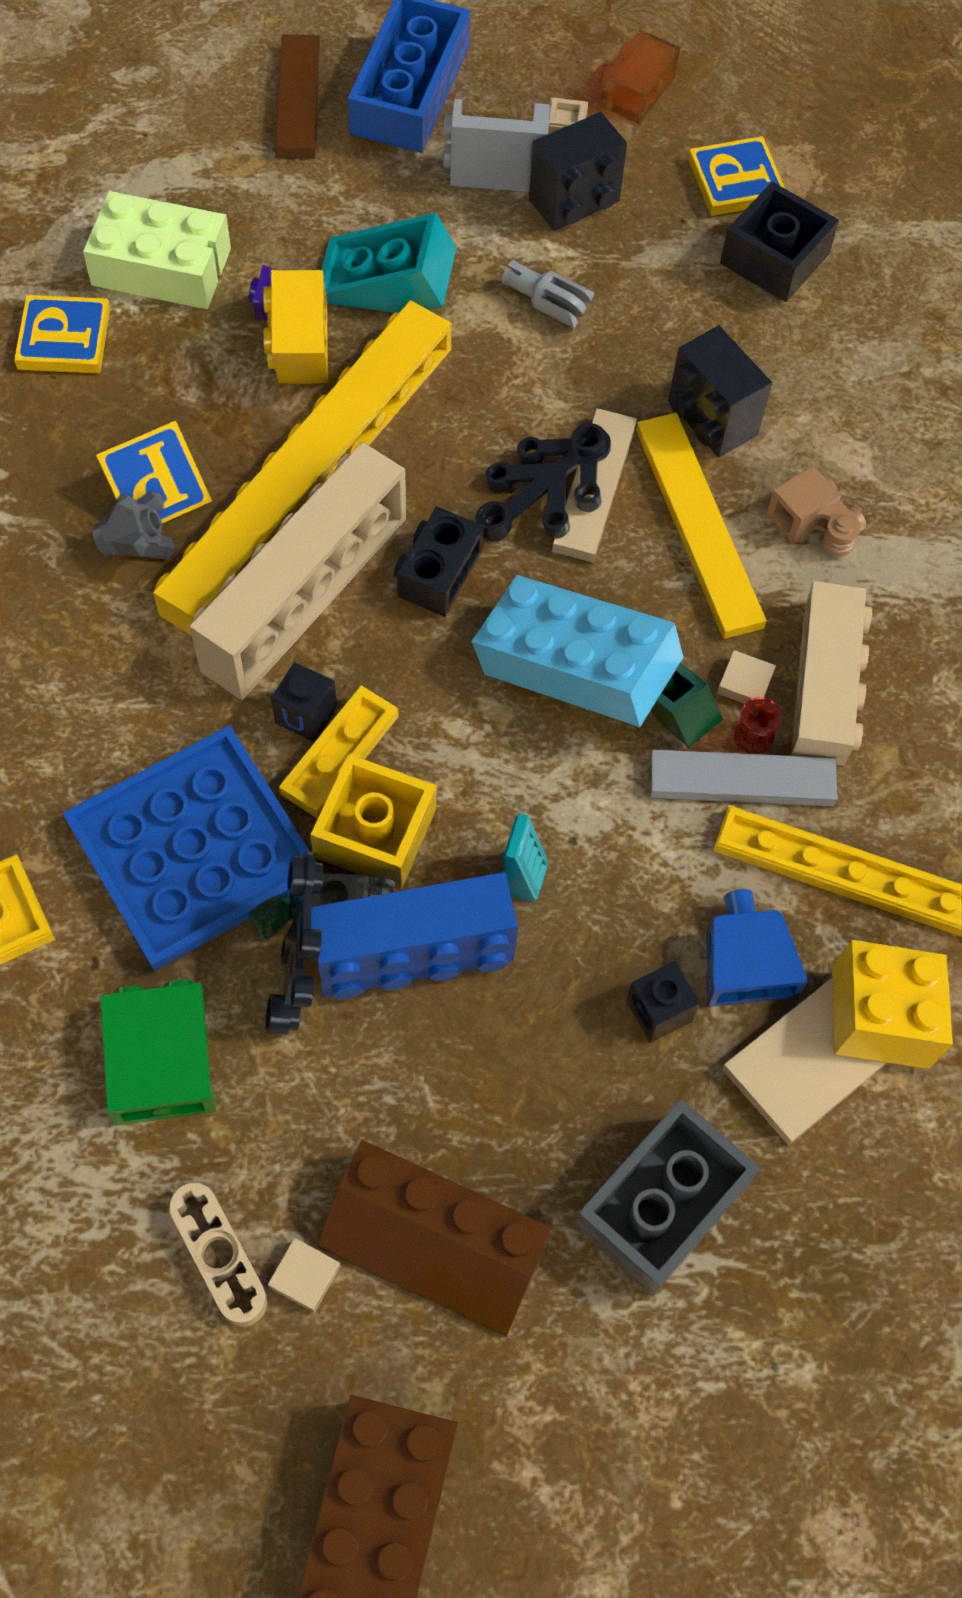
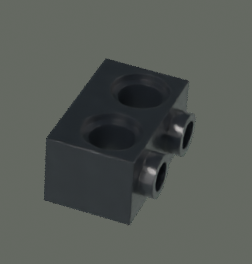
[394,506,484,617]

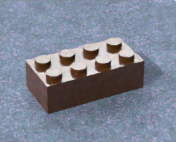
[297,1394,458,1598]

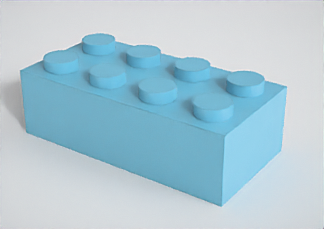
[471,575,683,727]

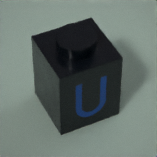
[271,662,337,742]

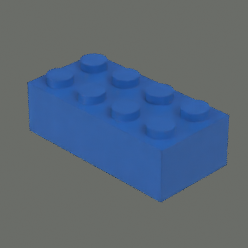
[347,0,470,153]
[311,872,518,999]

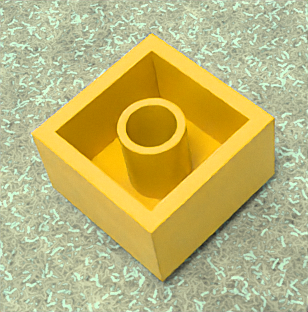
[263,270,328,384]
[310,754,437,890]
[832,940,953,1069]

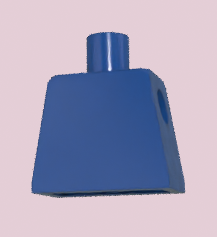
[707,889,807,1007]

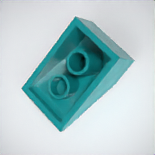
[321,212,456,313]

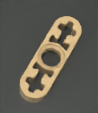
[170,1183,267,1327]

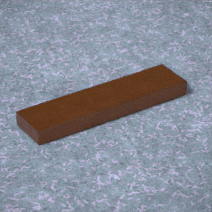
[275,35,320,159]

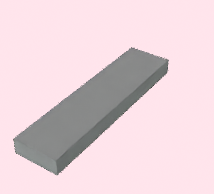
[650,749,838,806]

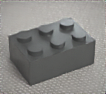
[574,1099,761,1297]

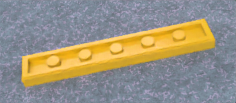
[636,413,767,640]
[713,805,962,937]

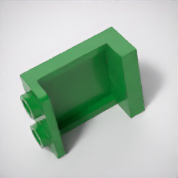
[100,979,216,1126]

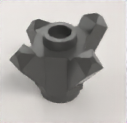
[93,491,175,560]

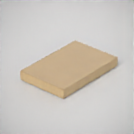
[722,977,887,1146]

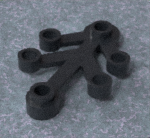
[475,423,611,541]
[265,852,324,1035]

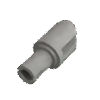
[502,260,595,329]

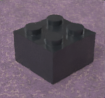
[529,112,627,231]
[720,181,839,302]
[668,325,773,458]

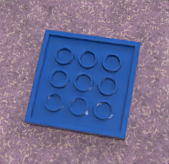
[63,725,317,972]

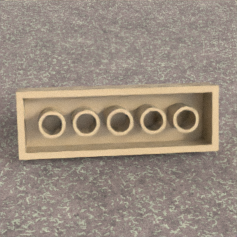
[190,442,406,700]

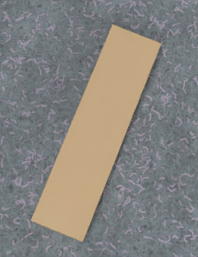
[552,408,637,563]

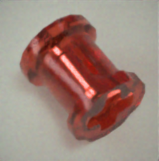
[734,697,782,754]

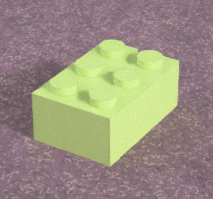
[83,191,231,310]

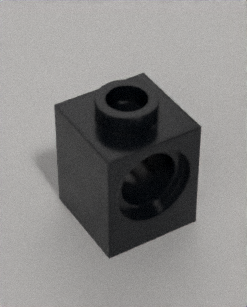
[626,961,700,1043]

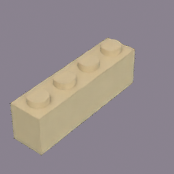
[790,581,872,766]

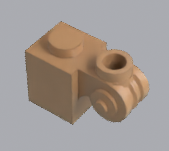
[766,465,866,557]

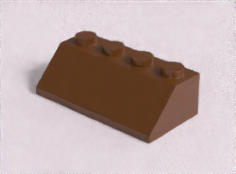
[317,1140,552,1337]

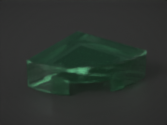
[249,894,292,941]

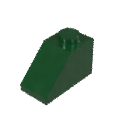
[650,663,724,748]

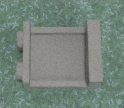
[443,99,550,192]

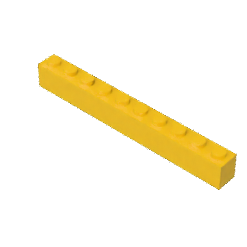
[153,300,452,636]

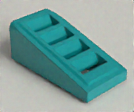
[502,813,548,902]

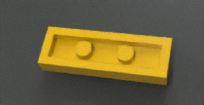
[279,685,399,819]

